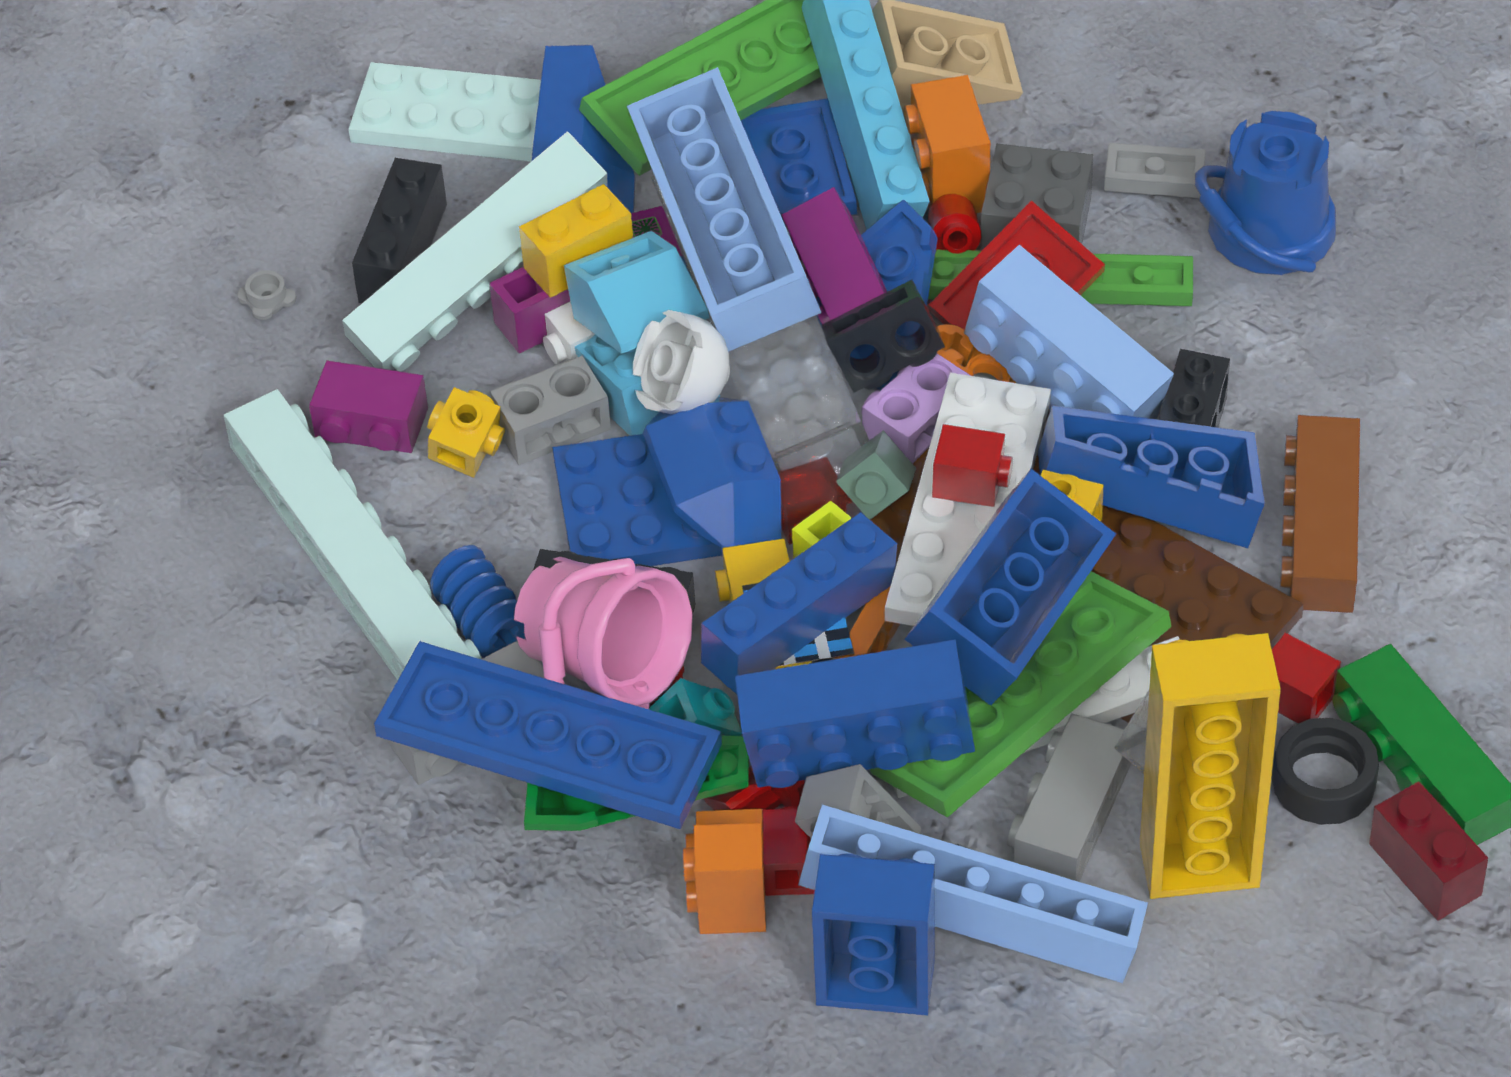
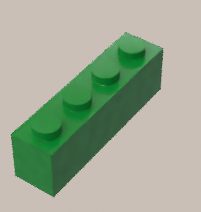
[1332,643,1511,845]

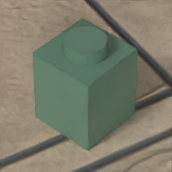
[836,430,916,520]

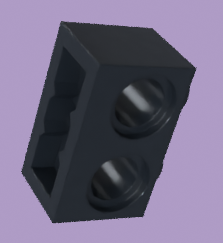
[822,279,945,393]
[1159,349,1230,428]

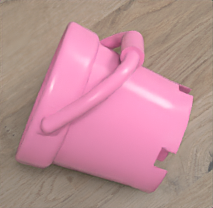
[514,557,693,709]

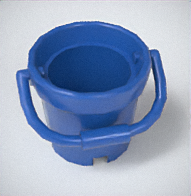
[1195,111,1336,275]

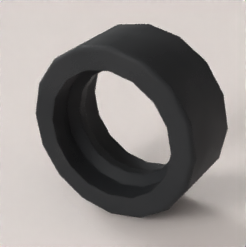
[1272,718,1379,825]

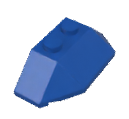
[643,397,782,554]

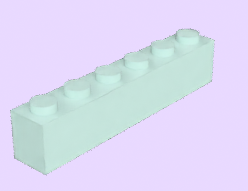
[342,131,607,372]

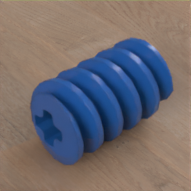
[430,545,526,658]

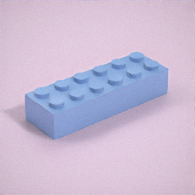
[627,67,821,352]

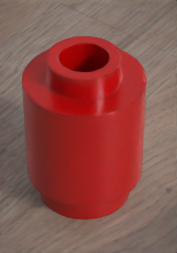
[928,194,981,254]

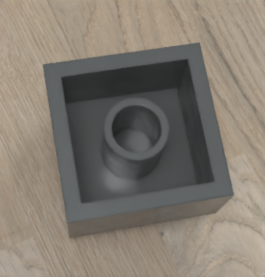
[981,143,1093,251]

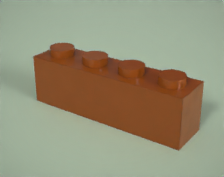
[1280,415,1360,613]

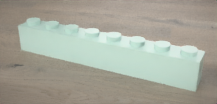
[224,389,482,680]

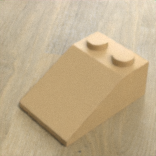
[872,0,1023,111]

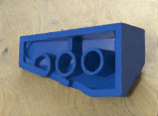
[532,45,636,213]

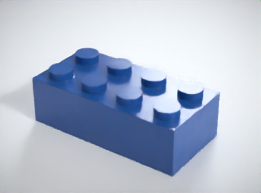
[904,469,1116,705]
[735,639,975,788]

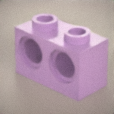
[861,354,971,464]

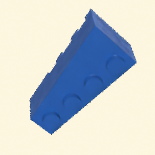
[1038,406,1265,548]

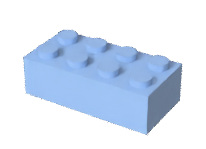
[964,245,1174,419]

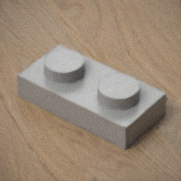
[1104,143,1206,198]

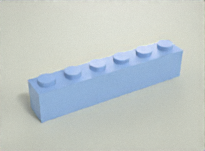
[798,805,1148,983]

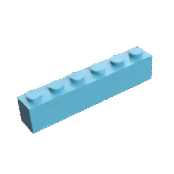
[801,0,930,230]

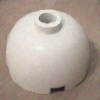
[633,310,730,414]

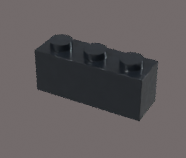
[352,157,447,303]

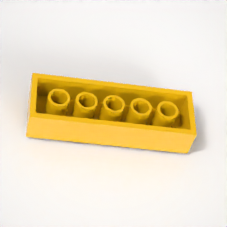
[1140,633,1281,899]

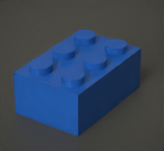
[812,853,935,1016]

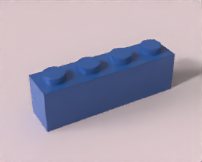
[701,512,897,695]

